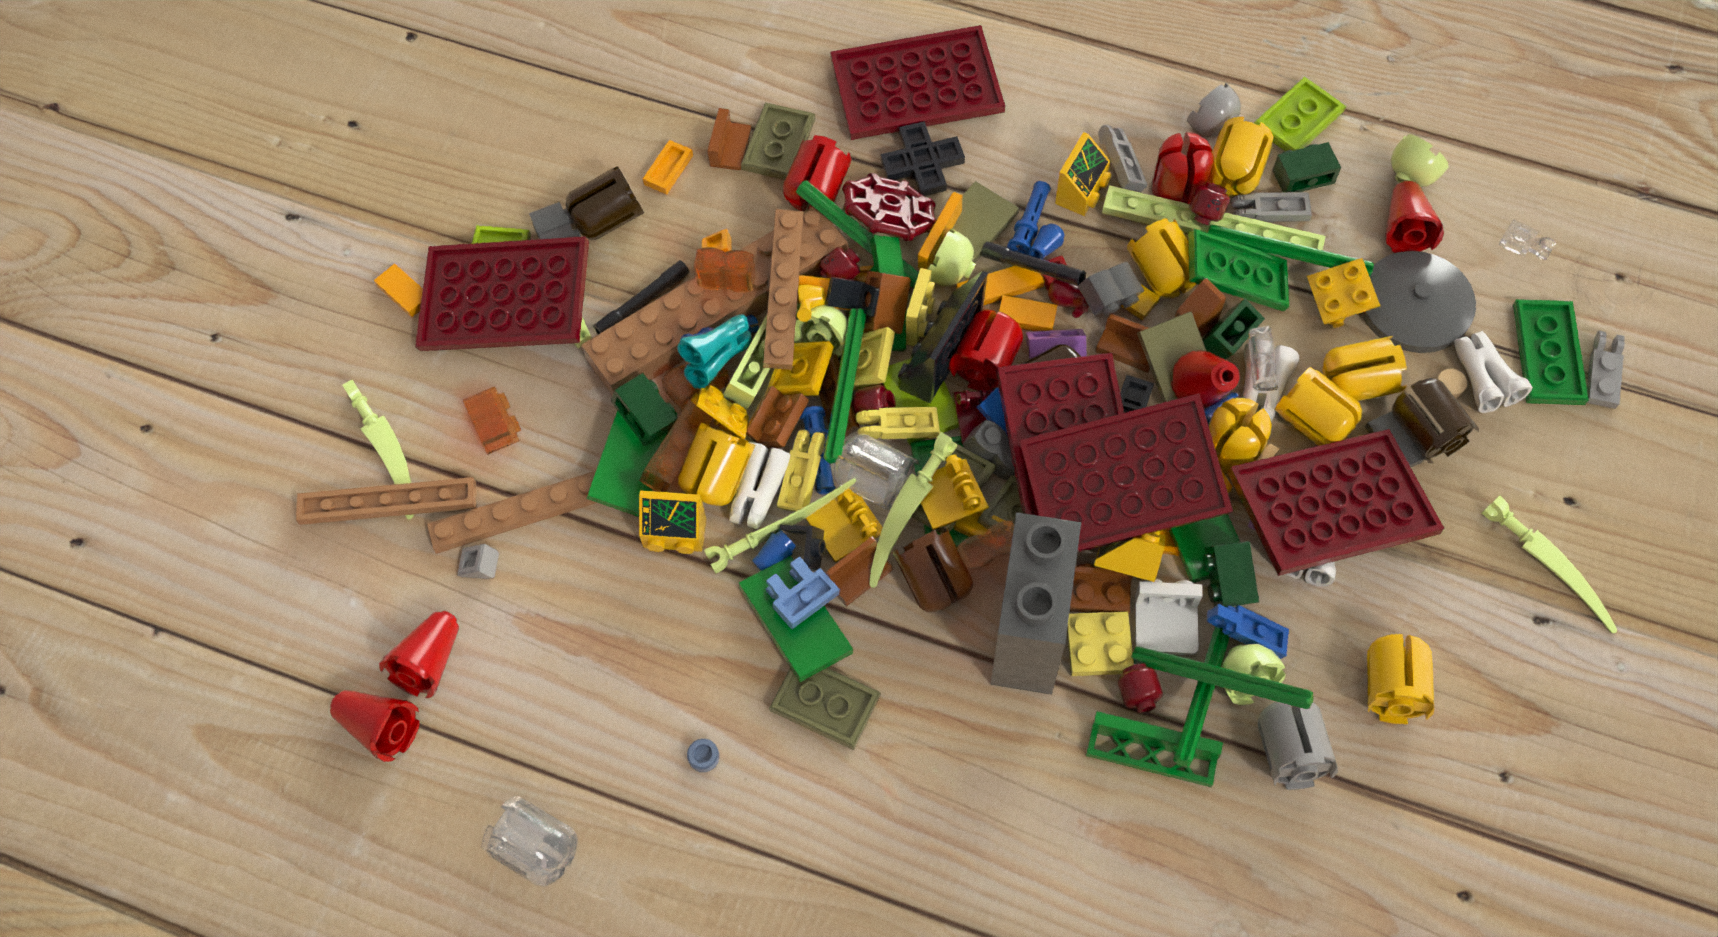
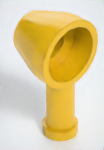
[797,285,826,322]

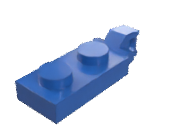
[1206,604,1289,659]

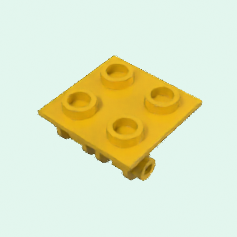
[1307,258,1380,328]
[690,386,749,440]
[921,454,989,530]
[805,486,883,563]

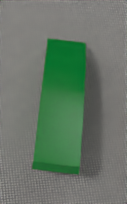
[869,235,907,352]

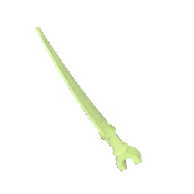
[343,379,414,519]
[869,432,958,588]
[704,478,856,574]
[1482,496,1617,633]

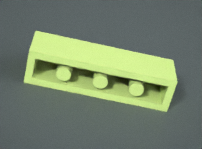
[723,303,800,410]

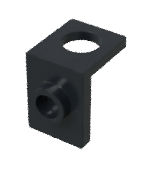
[825,277,880,317]
[780,525,826,570]

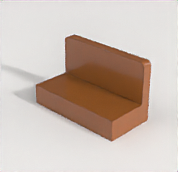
[707,108,752,171]
[864,271,911,334]
[1095,313,1150,373]
[826,536,893,607]

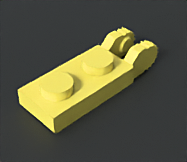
[856,407,940,441]
[777,430,826,512]

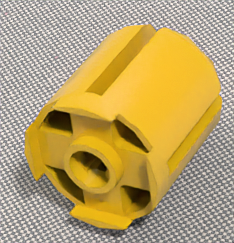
[1208,116,1274,197]
[1127,218,1196,299]
[1322,336,1407,401]
[1274,367,1362,446]
[1209,398,1272,474]
[678,423,756,506]
[1367,634,1435,725]

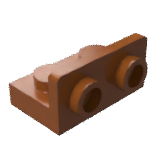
[746,386,809,449]
[1070,564,1133,616]

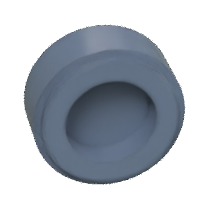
[687,739,720,772]

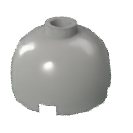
[1187,83,1241,137]

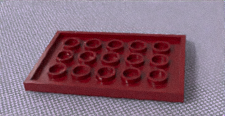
[830,25,1006,140]
[415,236,589,351]
[995,353,1124,516]
[1019,393,1233,552]
[1228,429,1445,576]

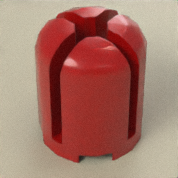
[1151,132,1214,204]
[783,135,852,211]
[949,309,1023,391]

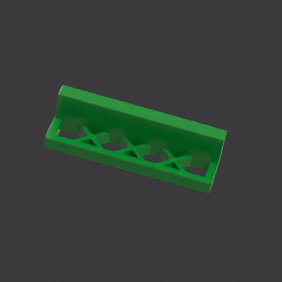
[1086,711,1223,787]

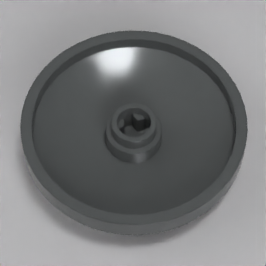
[1362,251,1476,353]

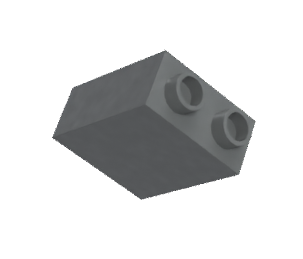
[990,512,1081,695]

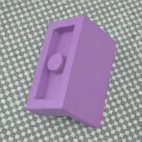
[1026,329,1087,359]

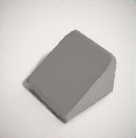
[457,544,499,579]

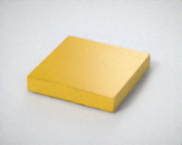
[768,341,834,396]

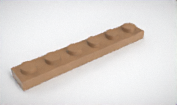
[763,209,804,370]
[427,471,597,554]
[296,477,476,525]

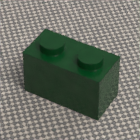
[1273,142,1341,192]
[1202,298,1265,360]
[611,373,678,446]
[1203,541,1259,607]

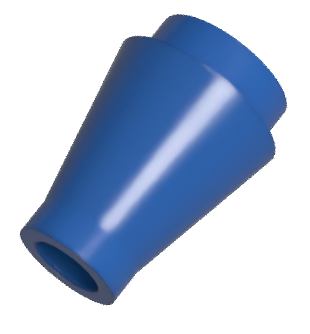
[1029,223,1065,259]
[752,530,796,571]

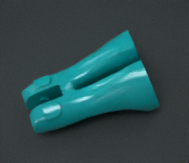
[677,314,752,389]

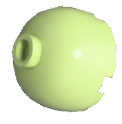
[1391,134,1449,187]
[928,228,976,286]
[794,305,848,358]
[1221,644,1286,705]

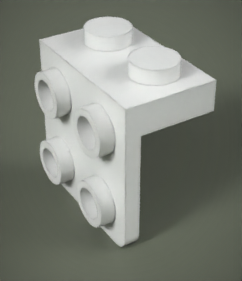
[1135,579,1203,655]

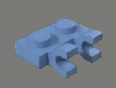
[766,556,840,629]

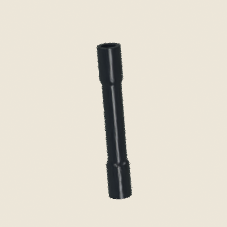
[982,241,1086,286]
[593,260,690,335]

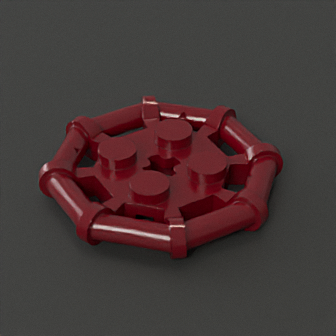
[842,173,937,241]

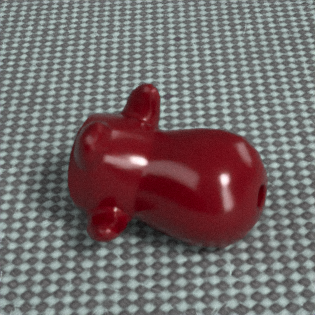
[1048,278,1089,318]

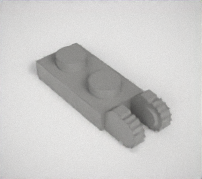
[1098,124,1147,192]
[1231,192,1312,222]
[1587,331,1625,409]

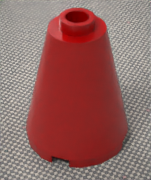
[1385,181,1444,253]
[1171,350,1240,408]
[379,611,459,698]
[330,690,420,762]

